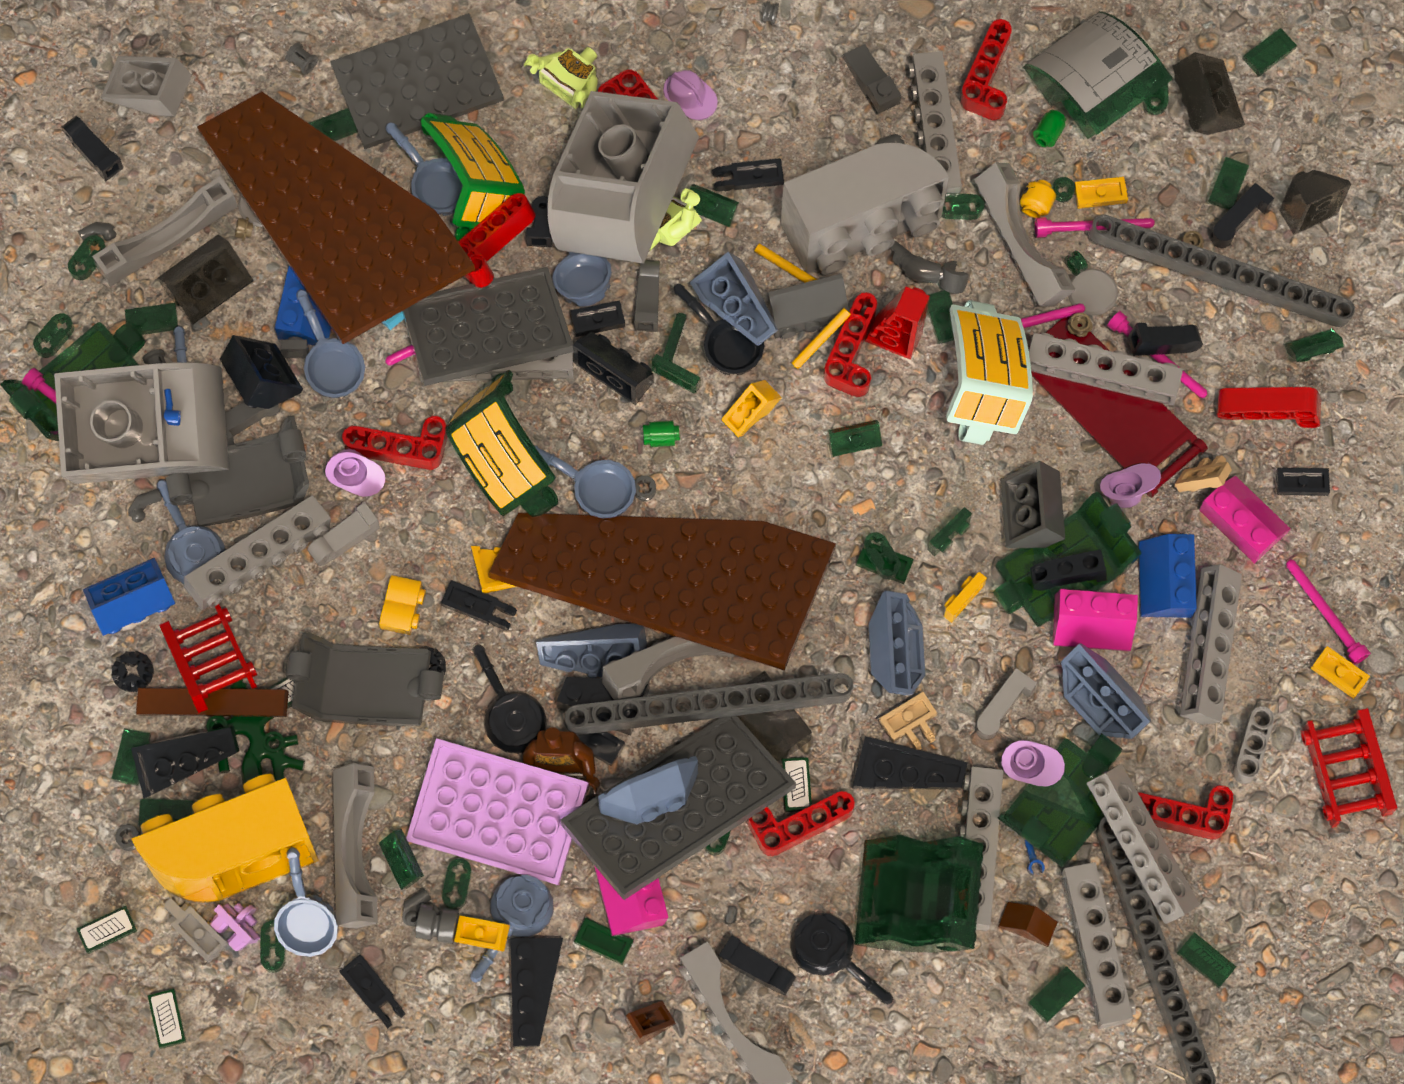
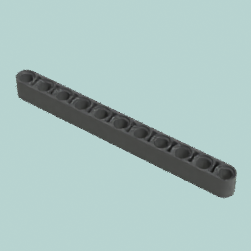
[1089,214,1355,327]
[565,673,853,735]
[1096,817,1216,1084]

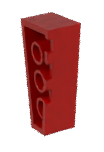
[864,286,930,360]

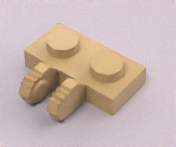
[1175,455,1232,492]
[879,692,937,750]

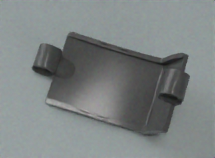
[166,416,309,527]
[286,632,444,726]

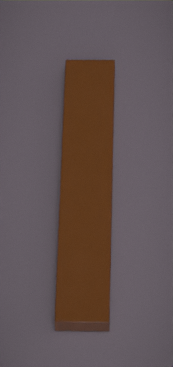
[136,688,289,717]

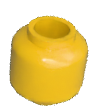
[1020,180,1056,218]

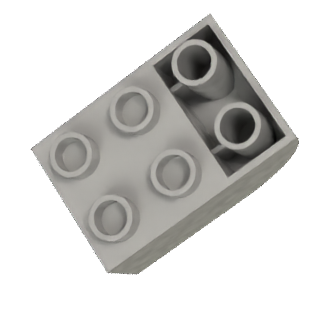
[548,91,699,263]
[780,143,949,275]
[54,363,229,484]

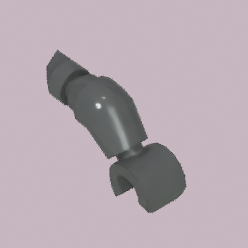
[891,240,969,294]

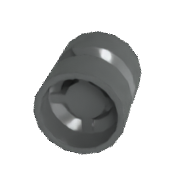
[416,904,459,944]

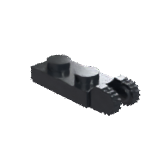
[712,158,784,192]
[441,580,517,630]
[339,955,405,1029]

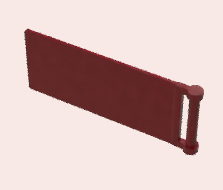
[1028,316,1208,498]

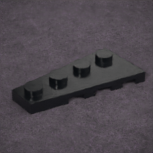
[131,726,239,799]
[852,736,968,790]
[508,938,563,1047]

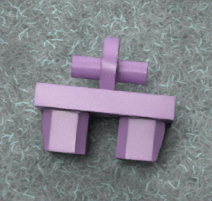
[210,903,261,951]

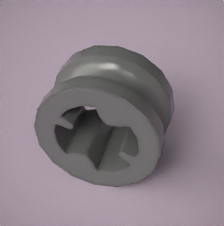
[762,1,779,25]
[635,476,656,501]
[115,825,140,851]

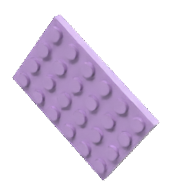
[406,738,589,885]

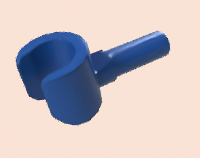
[164,389,181,426]
[1025,839,1045,875]

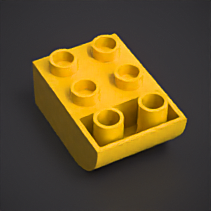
[132,774,319,903]

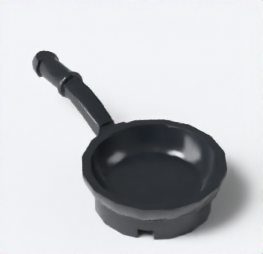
[673,284,765,376]
[473,644,547,754]
[790,913,893,1004]

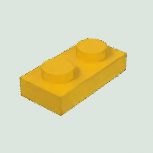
[1074,177,1128,209]
[944,572,987,623]
[1311,646,1370,699]
[454,915,510,952]

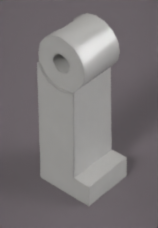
[307,502,380,566]
[975,668,1037,740]

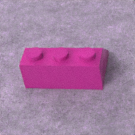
[1199,476,1291,564]
[1053,589,1138,652]
[594,865,669,936]

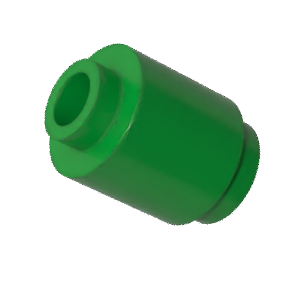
[1033,110,1066,147]
[643,420,680,447]

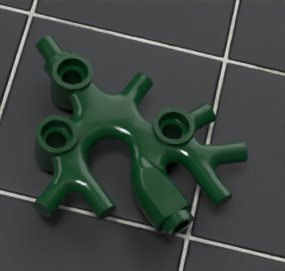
[206,679,305,785]

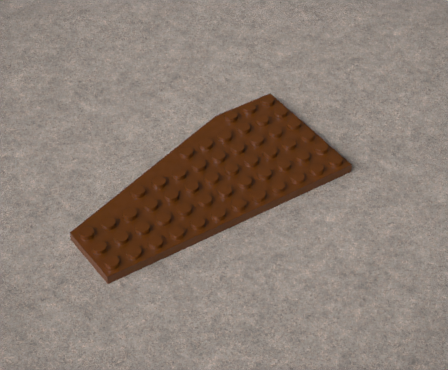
[197,91,475,345]
[489,513,836,671]

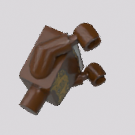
[522,727,600,794]

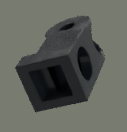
[526,196,552,247]

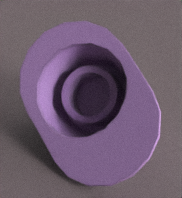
[663,70,718,120]
[325,449,385,497]
[1100,463,1161,508]
[1001,740,1065,787]

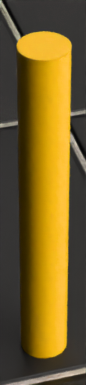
[754,243,818,283]
[791,308,851,369]

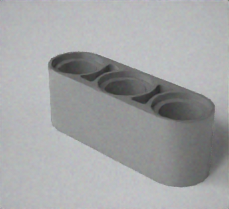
[1233,706,1274,784]

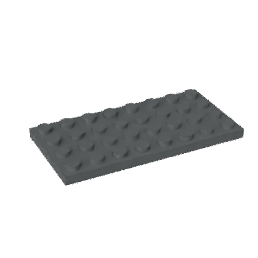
[561,716,796,900]

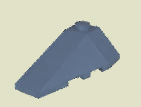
[690,252,778,346]

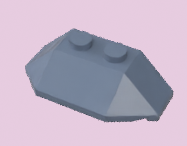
[869,591,925,696]
[1061,643,1151,739]
[598,756,698,825]

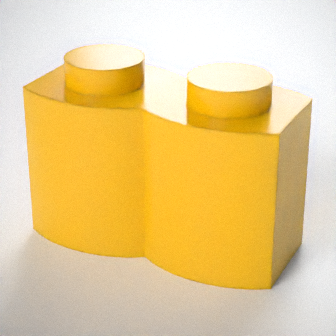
[379,575,426,635]

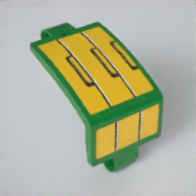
[421,113,525,241]

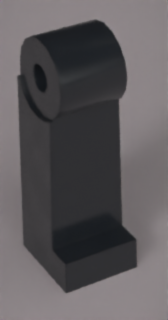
[61,116,123,182]
[1211,182,1274,248]
[1128,322,1203,356]
[1029,549,1107,591]
[719,935,796,995]

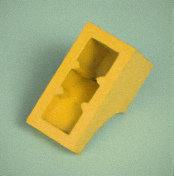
[721,380,782,437]

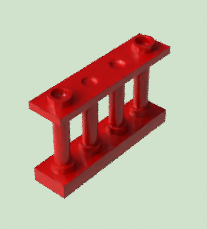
[159,604,257,714]
[1301,708,1398,828]

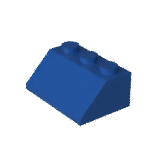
[275,266,332,346]
[1138,534,1197,618]
[83,558,175,636]

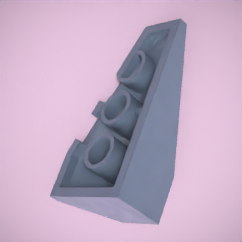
[536,623,647,678]

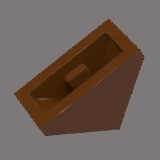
[998,902,1058,947]
[626,1001,676,1045]

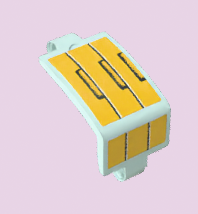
[946,300,1033,445]

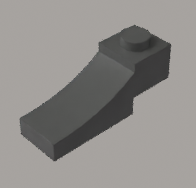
[843,44,901,114]

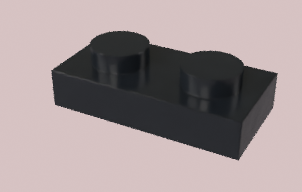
[570,300,625,337]
[1276,468,1330,496]
[575,717,625,766]

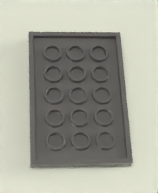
[330,13,504,149]
[402,267,574,386]

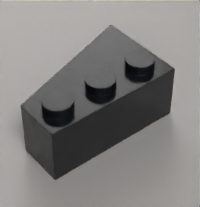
[557,677,650,736]

